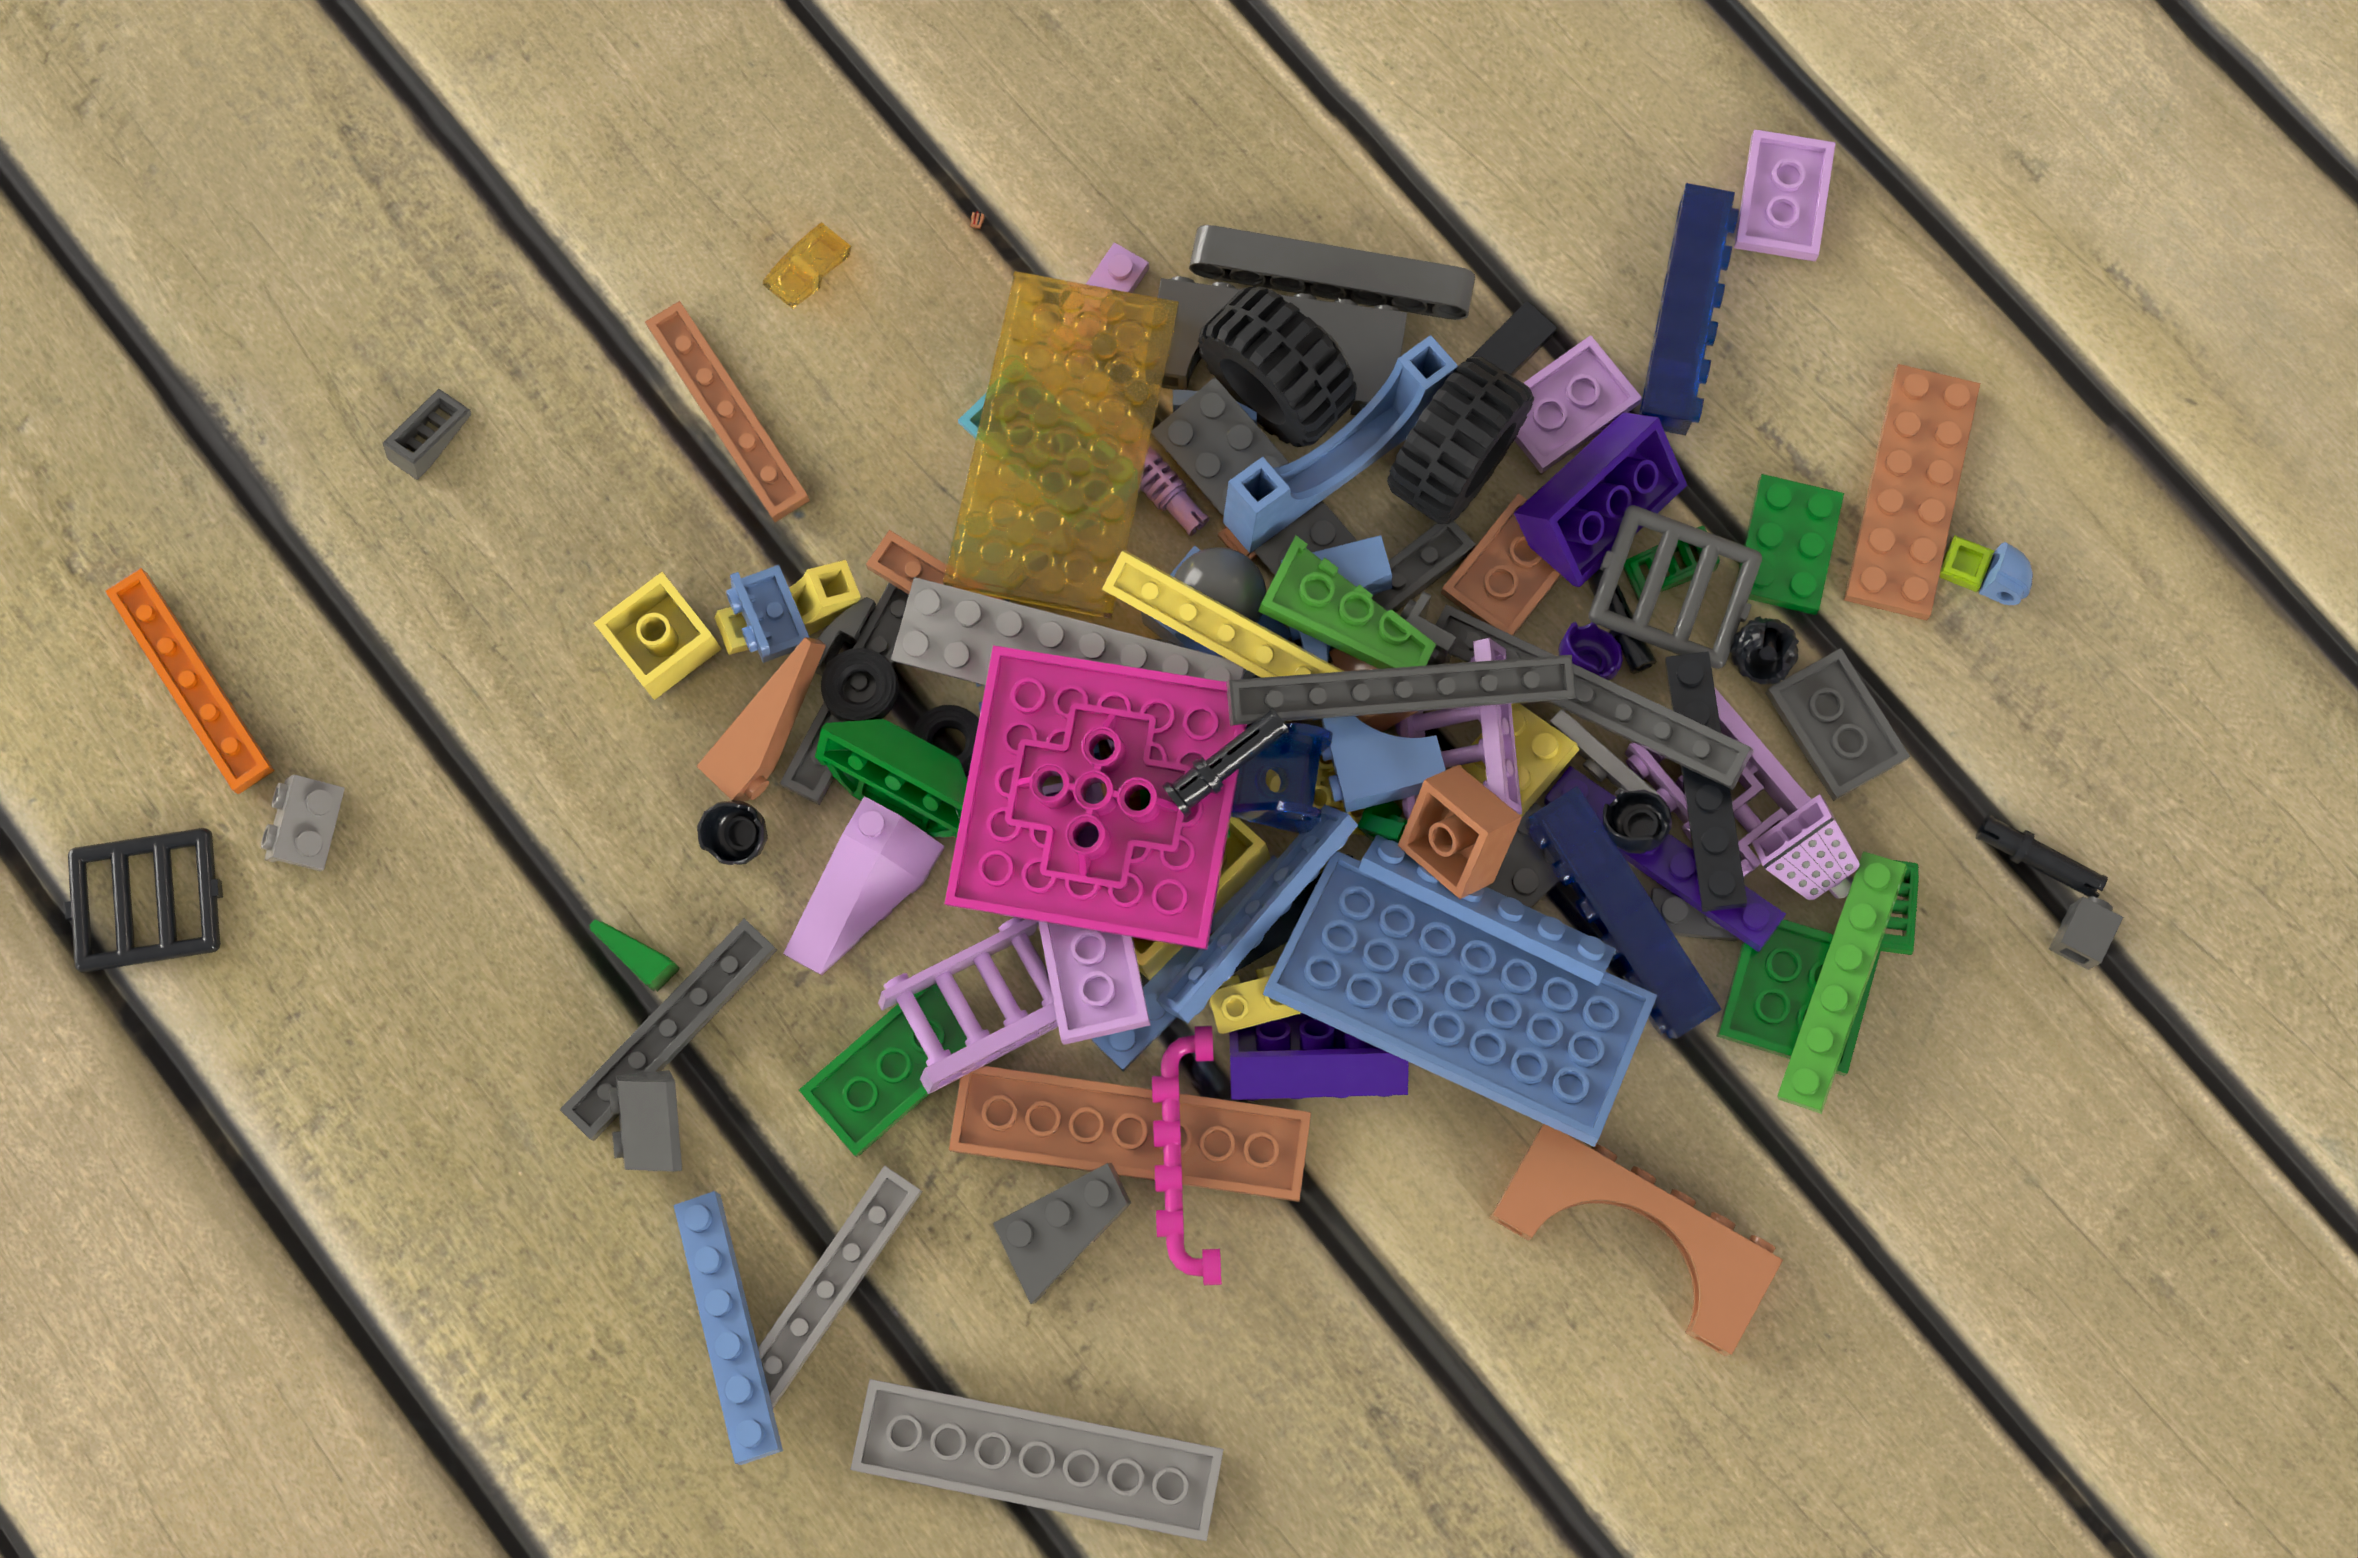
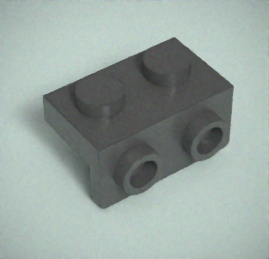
[1400,591,1456,665]

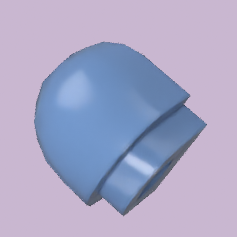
[1979,542,2033,605]

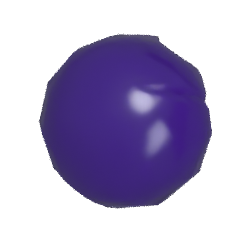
[1558,622,1623,680]

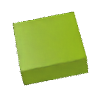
[1939,535,1994,592]

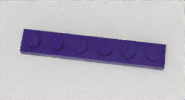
[1544,766,1786,952]

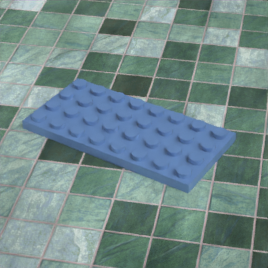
[1263,851,1657,1147]

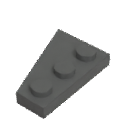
[993,1163,1131,1304]

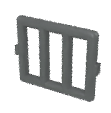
[1588,505,1762,669]

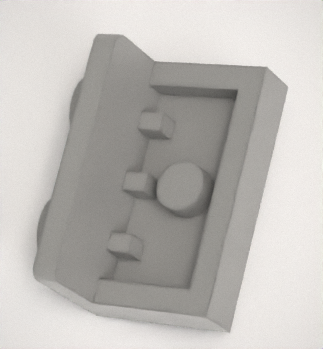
[261,775,345,871]

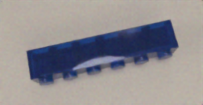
[1639,183,1739,436]
[1527,786,1722,1038]

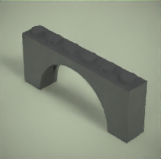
[1145,276,1407,415]

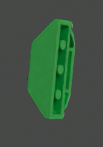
[815,719,967,838]

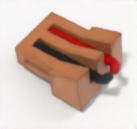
[970,211,985,229]

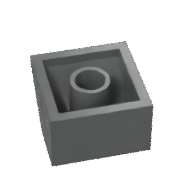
[609,1070,682,1172]

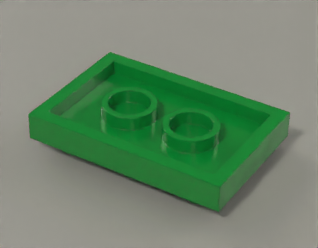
[1735,474,1844,615]

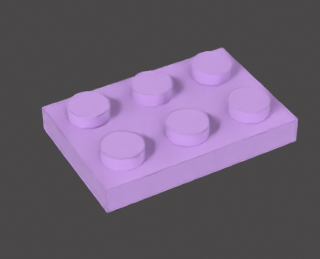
[1734,129,1836,262]
[1514,335,1642,474]

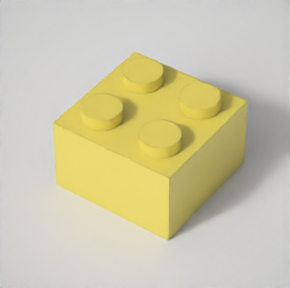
[594,572,722,700]

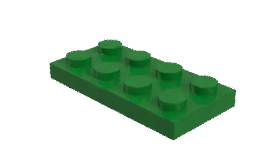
[798,984,967,1157]

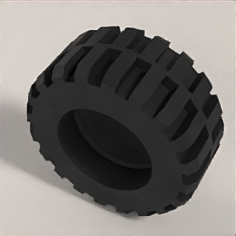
[1198,286,1357,447]
[1387,356,1534,524]

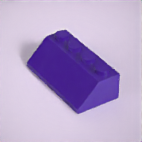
[1514,412,1687,587]
[1229,1013,1409,1101]

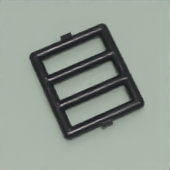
[64,828,223,973]

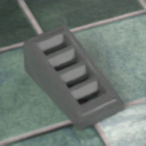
[383,389,471,480]

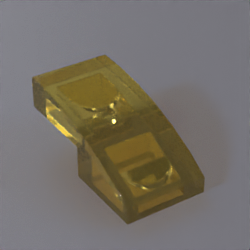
[763,222,852,309]

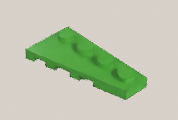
[1258,535,1436,669]

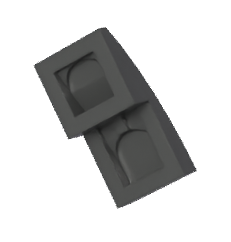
[815,597,876,676]

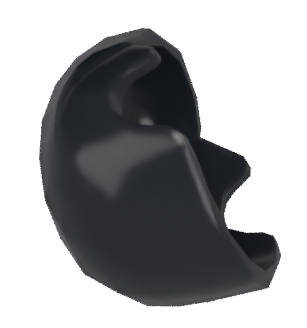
[1603,789,1672,853]
[697,801,768,865]

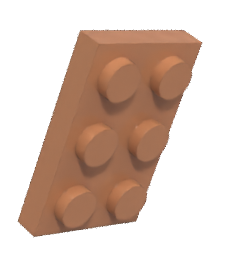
[1441,493,1562,636]

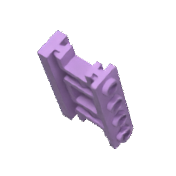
[1625,688,1811,877]

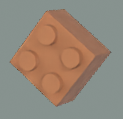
[1398,765,1522,899]

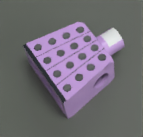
[1752,794,1860,900]

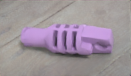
[1115,434,1209,536]

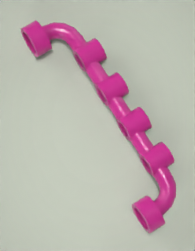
[1152,1026,1222,1286]

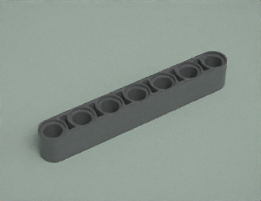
[1189,225,1475,320]

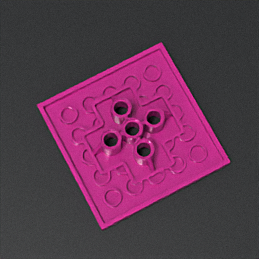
[944,645,1247,950]

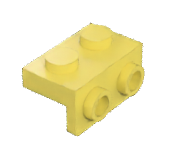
[1209,965,1301,1034]

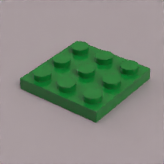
[1716,919,1881,1076]

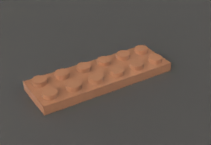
[1844,364,1981,621]

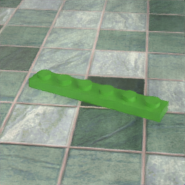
[1777,851,1907,1114]

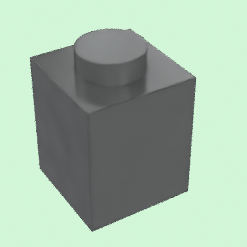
[2049,896,2124,970]

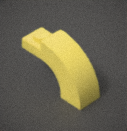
[714,560,861,655]

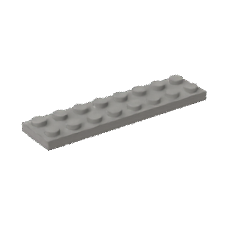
[891,577,1246,686]
[850,1379,1224,1541]

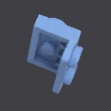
[726,565,810,663]

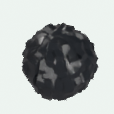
[1730,616,1799,685]

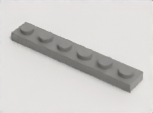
[758,1166,923,1408]

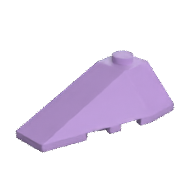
[783,796,945,976]

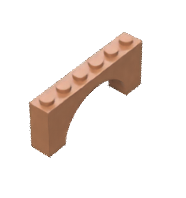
[1490,1124,1783,1356]

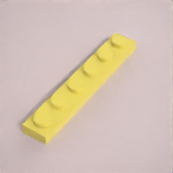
[1102,550,1344,678]

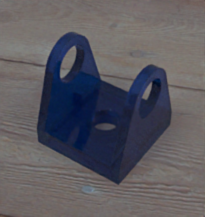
[1231,723,1333,834]

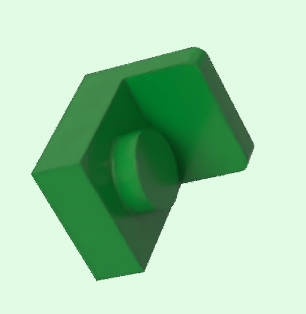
[1357,801,1407,843]

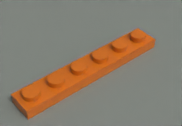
[105,568,275,794]

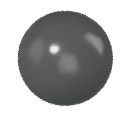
[1174,547,1266,623]

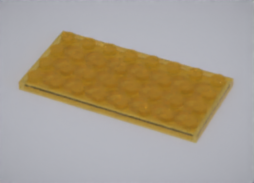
[943,271,1179,619]

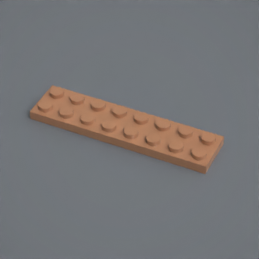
[949,1066,1311,1202]

